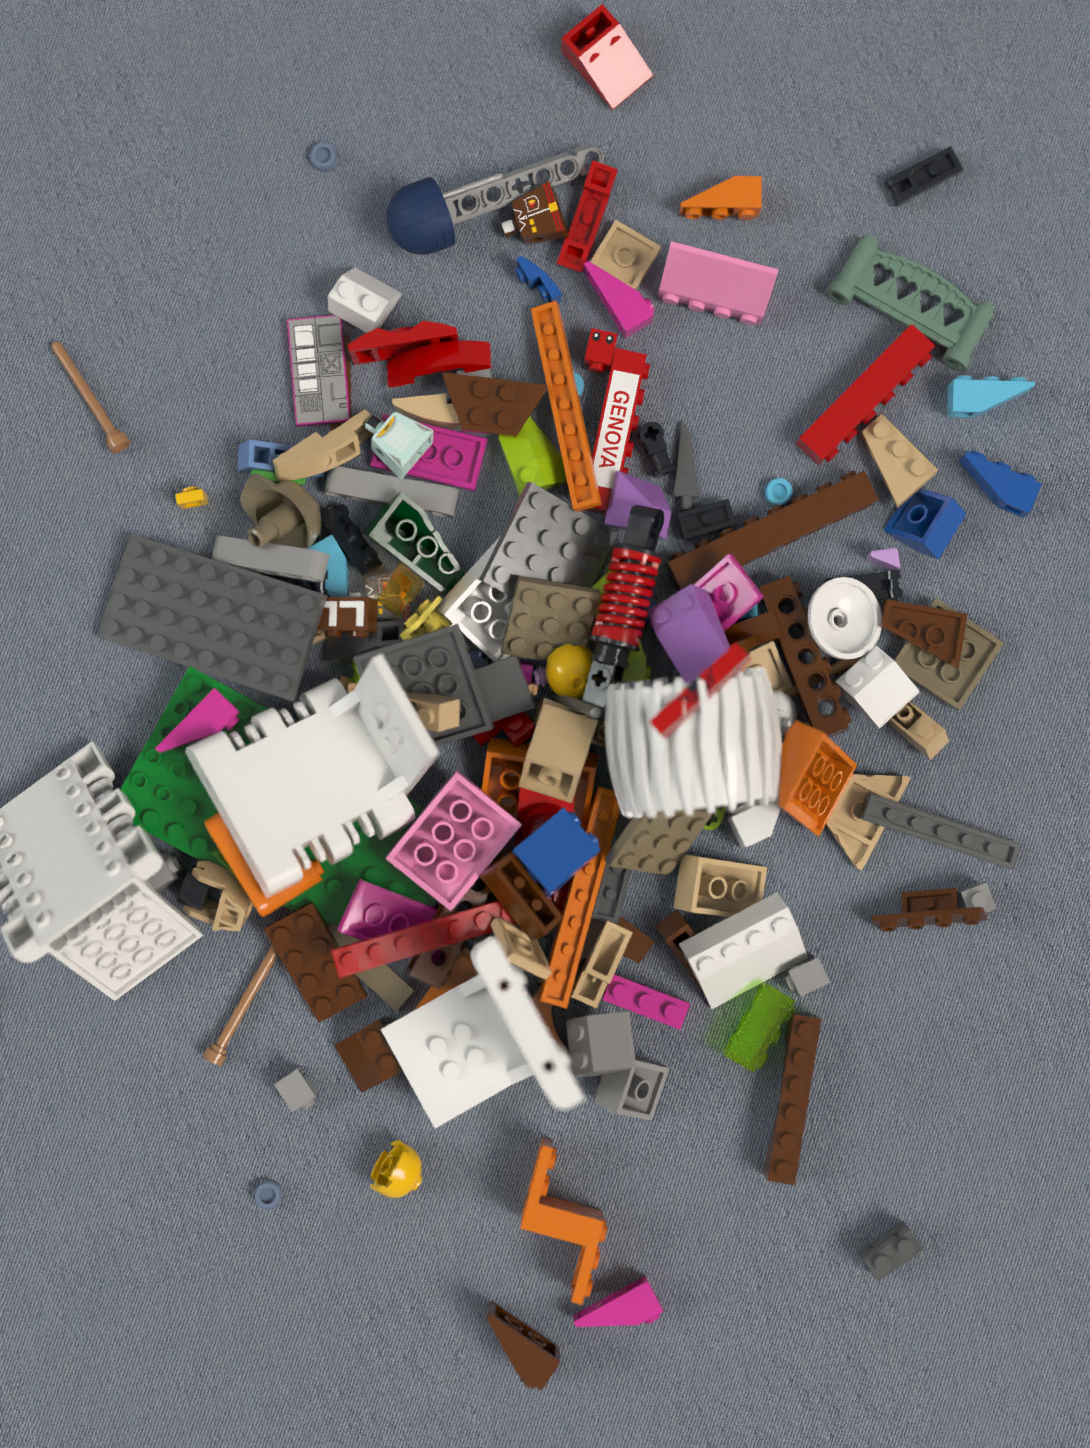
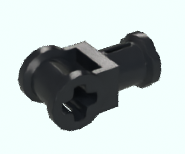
[637,421,676,478]

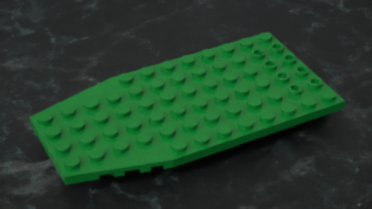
[120,666,437,926]

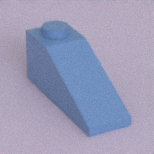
[237,440,325,478]

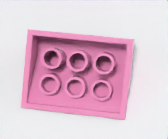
[658,241,779,325]
[386,769,522,911]

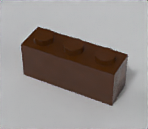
[479,852,564,941]

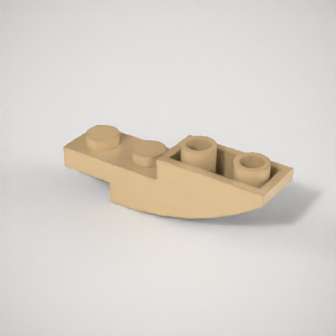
[273,409,373,482]

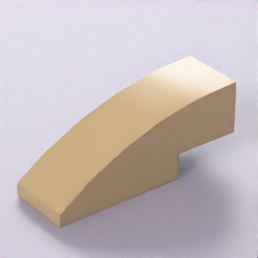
[392,394,461,429]
[570,921,633,1009]

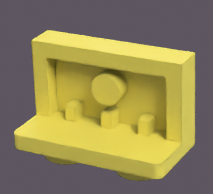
[400,596,451,640]

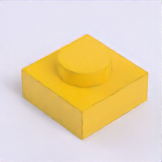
[175,486,209,509]

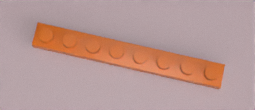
[531,301,602,512]
[538,787,620,1008]

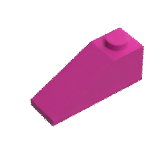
[583,261,655,339]
[155,688,241,753]
[573,1275,663,1327]

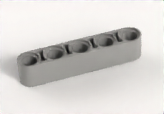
[324,466,459,518]
[211,535,330,583]

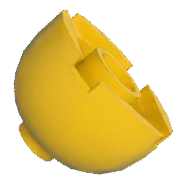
[545,644,598,699]
[370,1140,422,1198]

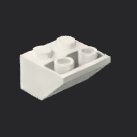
[726,799,781,848]

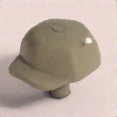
[241,473,321,549]

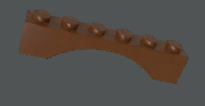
[764,1011,821,1185]

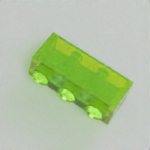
[722,982,795,1073]

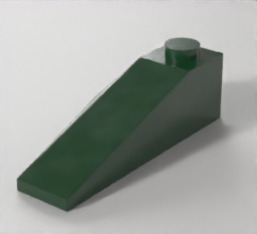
[363,492,465,596]

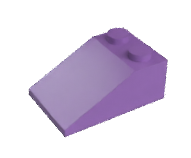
[647,584,730,683]

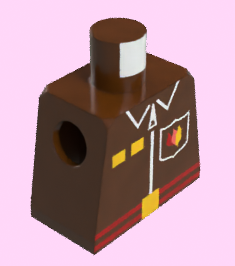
[502,181,569,245]

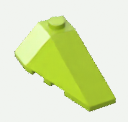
[497,417,567,497]

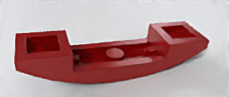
[557,160,618,273]
[387,341,492,388]

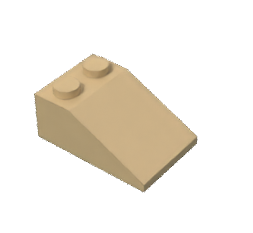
[673,854,767,917]

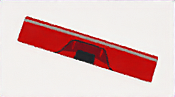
[650,643,751,738]

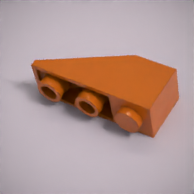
[679,176,762,220]

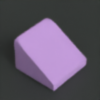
[866,547,900,570]

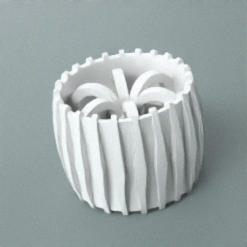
[605,667,782,818]

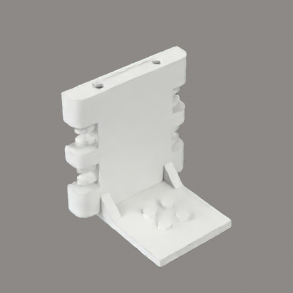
[185,654,439,898]
[0,741,203,1001]
[381,936,584,1128]

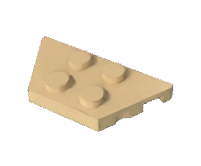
[826,774,911,871]

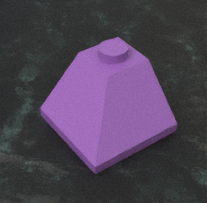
[605,471,672,538]

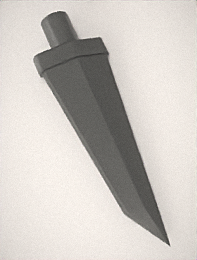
[673,419,699,511]

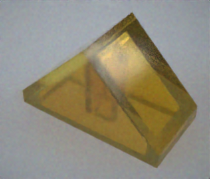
[377,563,425,617]

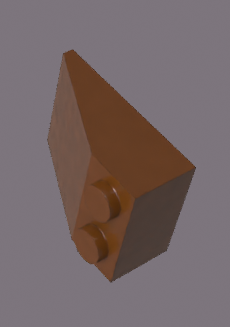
[487,1300,561,1391]

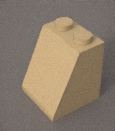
[519,704,597,803]

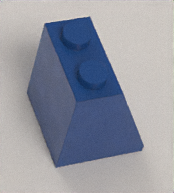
[512,807,601,898]

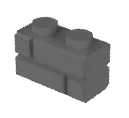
[858,1221,924,1282]

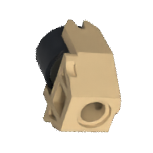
[178,861,253,931]

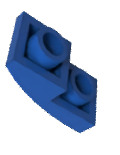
[515,256,562,304]

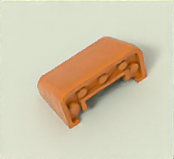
[204,813,325,917]

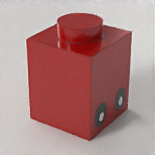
[584,328,618,373]

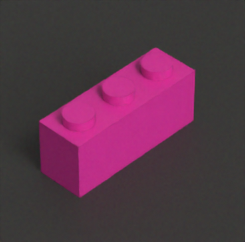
[602,973,690,1030]

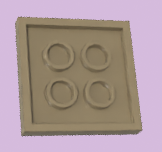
[501,576,600,661]
[894,598,1004,711]
[605,807,713,875]

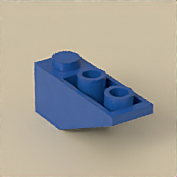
[959,451,1042,518]

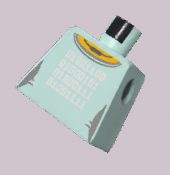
[365,412,433,479]

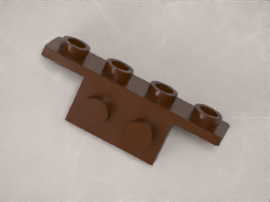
[724,610,783,655]
[872,888,987,932]

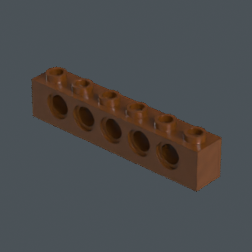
[759,575,852,738]
[404,839,516,990]

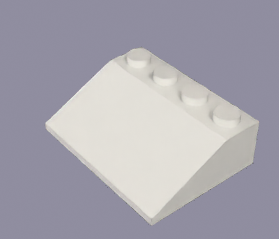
[435,537,513,662]
[679,892,808,1009]

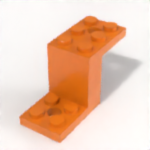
[520,1137,608,1305]

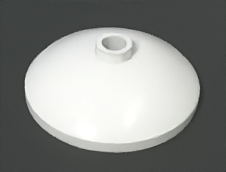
[808,577,882,660]

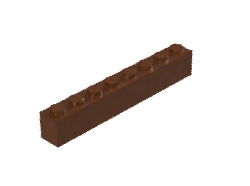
[666,470,879,592]

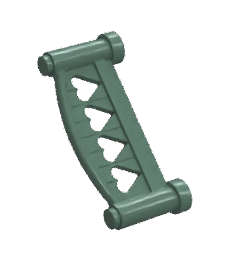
[825,235,995,372]

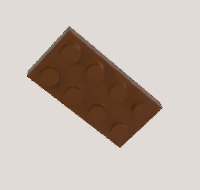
[263,901,367,1022]

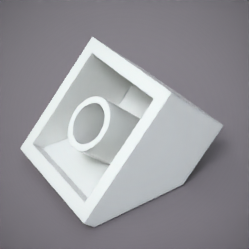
[328,267,401,333]
[836,646,919,728]

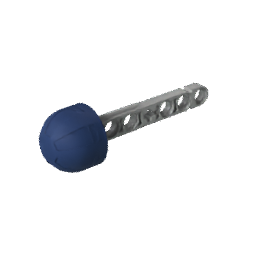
[386,144,604,255]

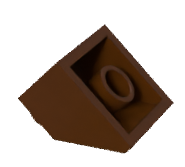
[334,1017,403,1092]

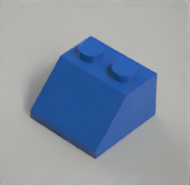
[884,488,966,559]

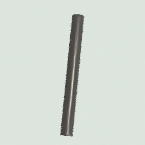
[549,690,601,718]

